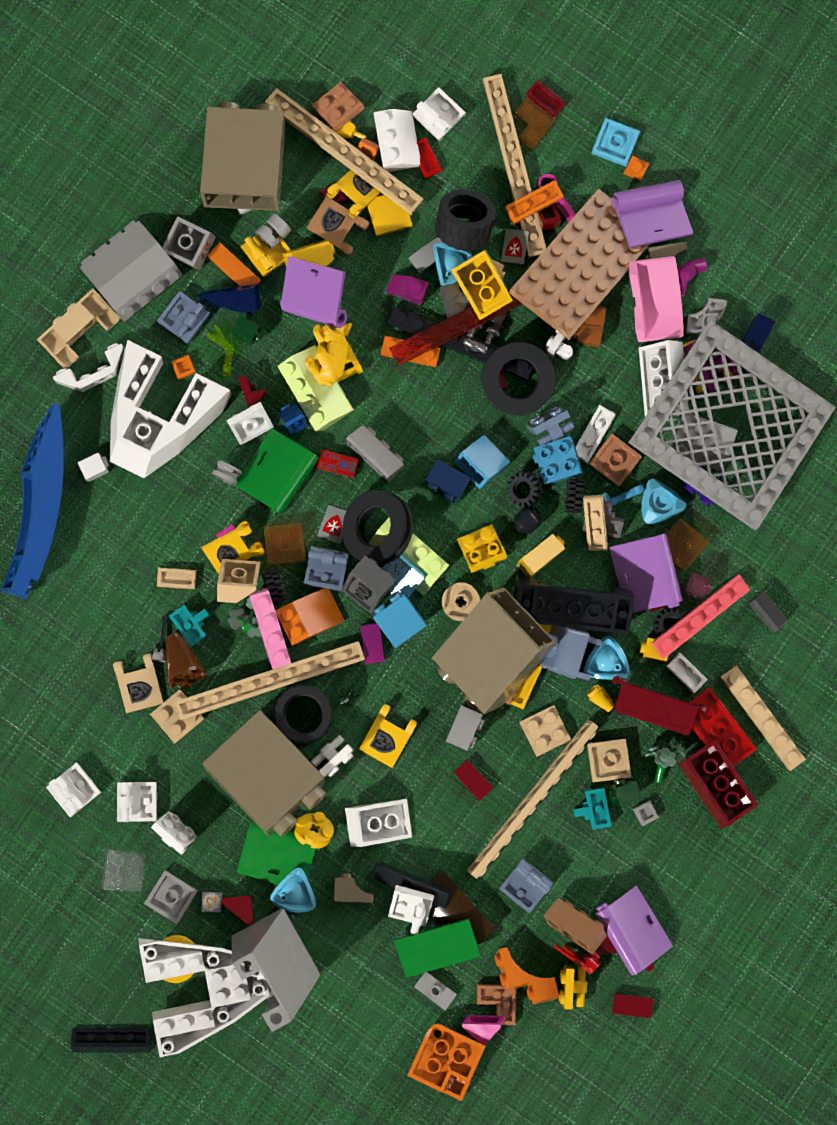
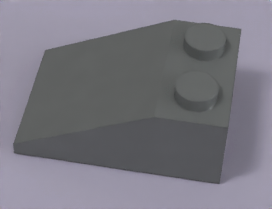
[342,556,395,614]

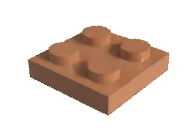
[312,82,365,132]
[588,434,642,487]

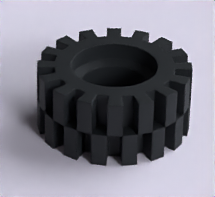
[506,471,544,507]
[565,478,584,514]
[262,568,287,605]
[653,608,685,637]

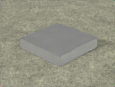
[144,870,198,924]

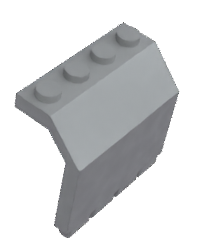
[80,220,183,322]

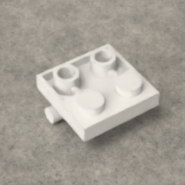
[413,87,466,141]
[545,330,573,360]
[311,735,354,777]
[46,763,101,817]
[117,782,157,822]
[151,811,197,855]
[388,885,434,934]

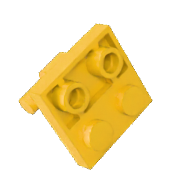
[241,232,291,278]
[457,524,507,573]
[559,965,587,1009]

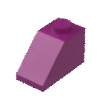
[386,274,428,305]

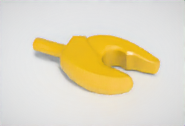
[326,121,367,139]

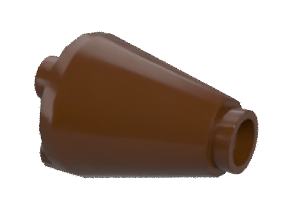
[166,633,206,688]

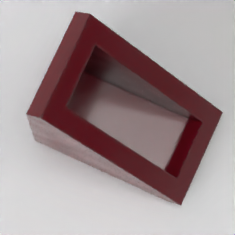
[537,204,561,232]
[220,895,254,926]

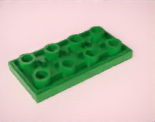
[394,918,481,978]

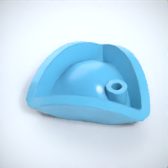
[433,243,472,286]
[642,479,686,524]
[584,636,630,680]
[270,868,316,913]

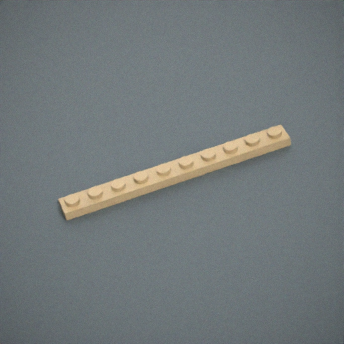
[483,74,546,258]
[265,88,424,215]
[175,641,365,721]
[467,719,598,879]

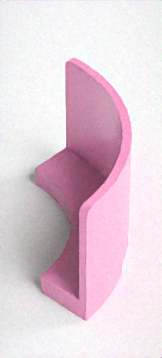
[629,256,684,342]

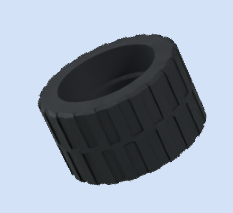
[435,189,496,251]
[274,685,334,744]

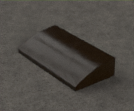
[430,870,496,944]

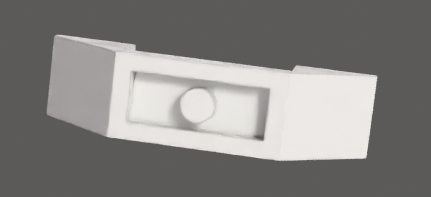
[53,343,125,392]

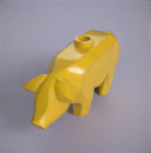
[305,323,352,387]

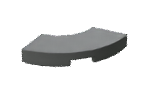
[685,298,727,334]

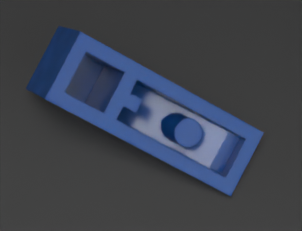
[279,404,308,436]

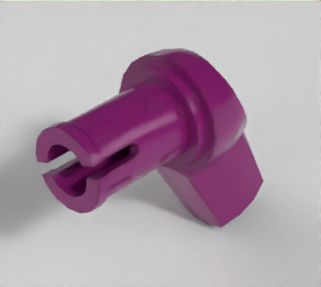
[678,257,707,297]

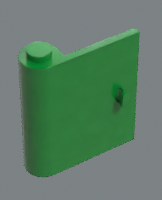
[236,428,319,516]
[237,819,320,885]

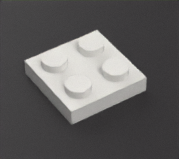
[226,402,273,445]

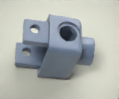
[540,626,602,681]

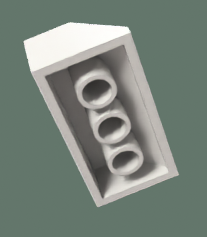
[639,340,689,421]

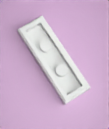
[576,405,616,464]

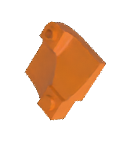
[407,1024,486,1101]

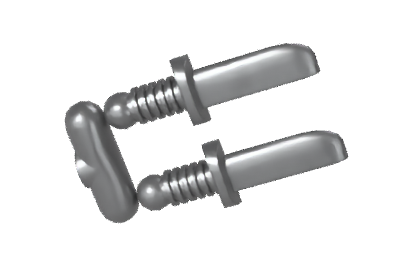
[463,312,507,354]

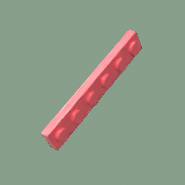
[651,574,750,658]

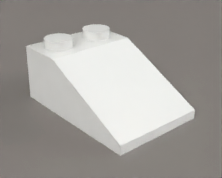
[345,799,412,847]

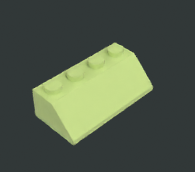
[278,345,354,431]
[368,517,449,596]

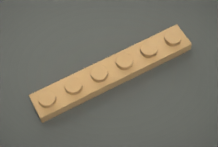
[720,666,806,771]

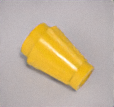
[587,684,615,712]

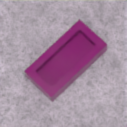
[361,624,385,664]

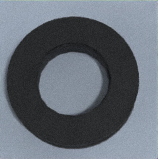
[481,342,555,415]
[342,490,413,565]

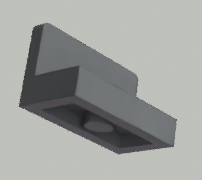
[748,591,788,633]

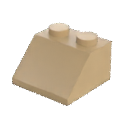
[217,559,260,603]

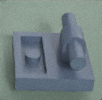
[157,291,210,344]
[526,406,574,446]
[304,546,349,591]
[499,858,554,913]

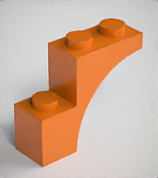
[495,947,560,1005]

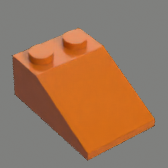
[275,588,345,647]

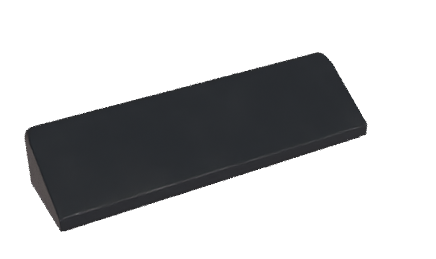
[374,861,452,909]
[71,1028,151,1053]

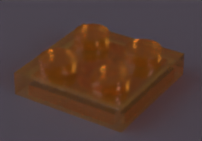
[666,518,710,572]
[264,523,306,566]

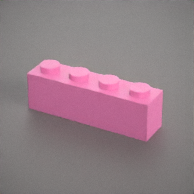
[249,587,291,669]

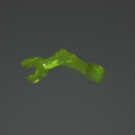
[207,325,234,377]

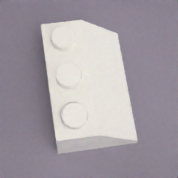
[373,109,420,172]

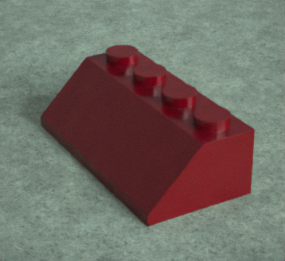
[678,740,758,828]

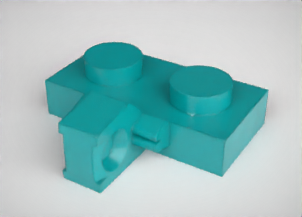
[169,605,210,647]
[573,788,612,830]

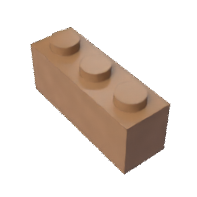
[544,898,607,954]

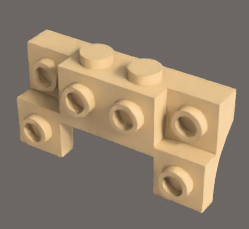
[37,288,121,369]

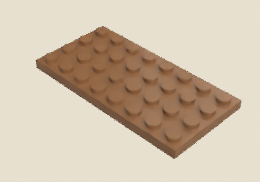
[509,189,650,340]

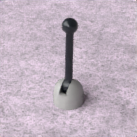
[152,615,169,662]

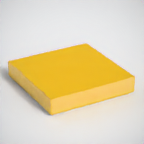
[367,195,412,237]

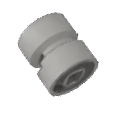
[255,213,291,249]

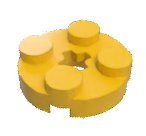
[294,812,334,848]

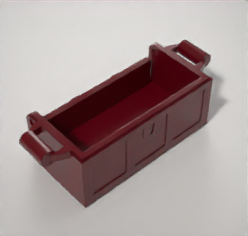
[612,675,711,736]

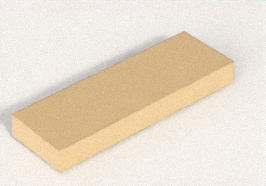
[583,495,608,551]

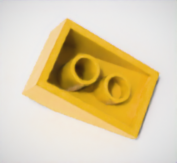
[451,250,513,320]

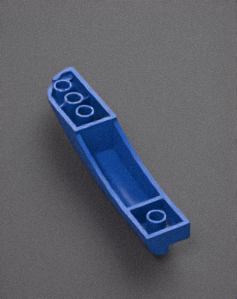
[1,403,64,599]

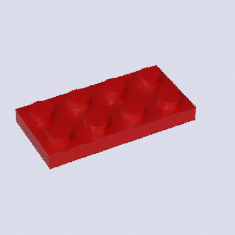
[688,687,757,767]

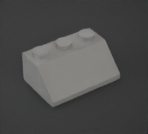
[669,414,737,471]
[346,425,404,483]

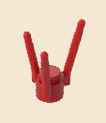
[554,944,601,975]

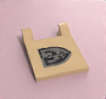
[113,653,164,713]

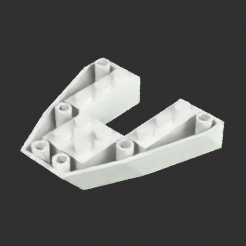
[110,340,231,478]
[138,938,270,1057]

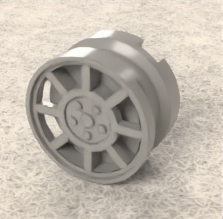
[211,460,242,486]

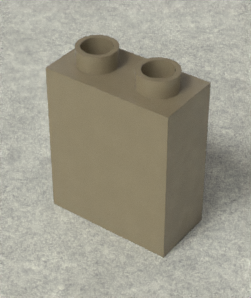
[200,102,286,211]
[432,588,557,714]
[202,710,327,837]

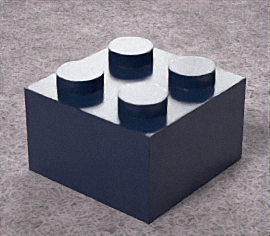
[426,459,471,503]

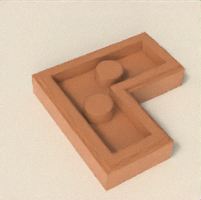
[477,984,516,1025]

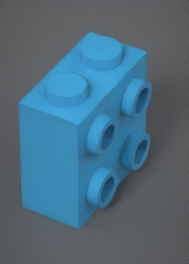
[454,435,510,489]
[532,436,583,486]
[372,592,427,648]

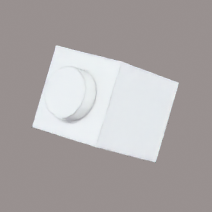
[78,453,110,482]

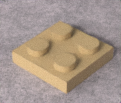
[150,690,205,744]
[519,705,571,757]
[587,739,631,782]

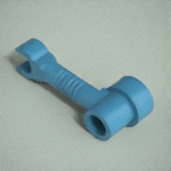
[601,484,645,511]

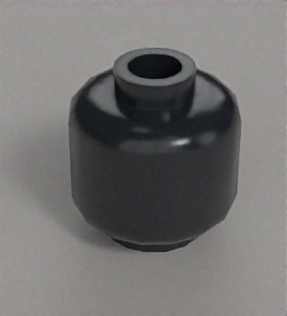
[514,506,543,534]

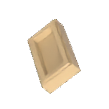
[157,567,197,590]

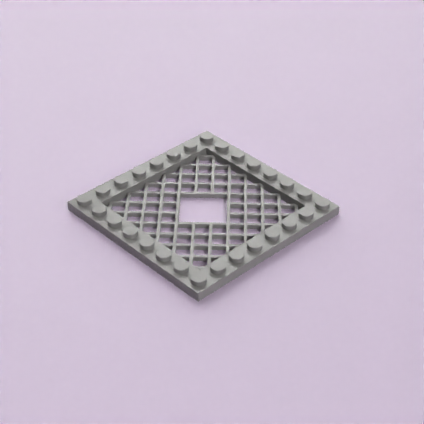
[628,320,836,531]

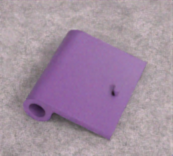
[611,180,693,248]
[280,256,347,328]
[609,534,683,613]
[595,885,673,976]

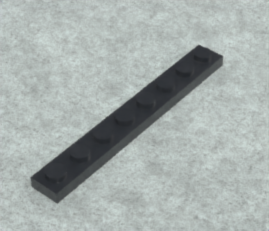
[387,306,533,381]

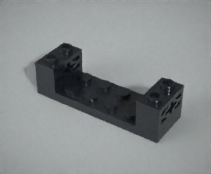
[513,576,635,634]

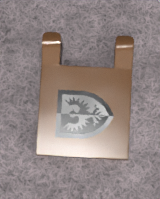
[307,196,369,255]

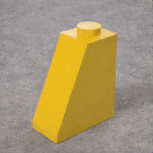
[282,240,335,268]
[517,534,565,578]

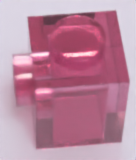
[683,572,712,598]

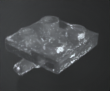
[102,849,145,892]

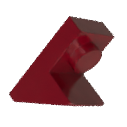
[238,375,267,408]

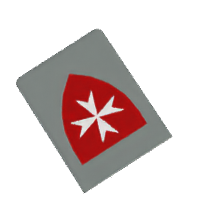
[501,229,529,264]
[317,505,346,544]

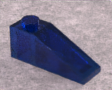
[199,284,262,315]
[741,313,776,374]

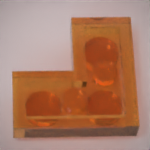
[515,97,556,150]

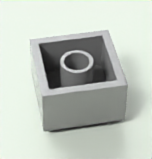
[162,216,216,271]
[446,705,484,751]

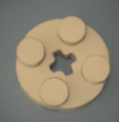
[442,583,480,621]

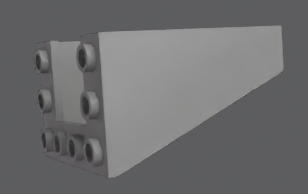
[231,908,320,1032]

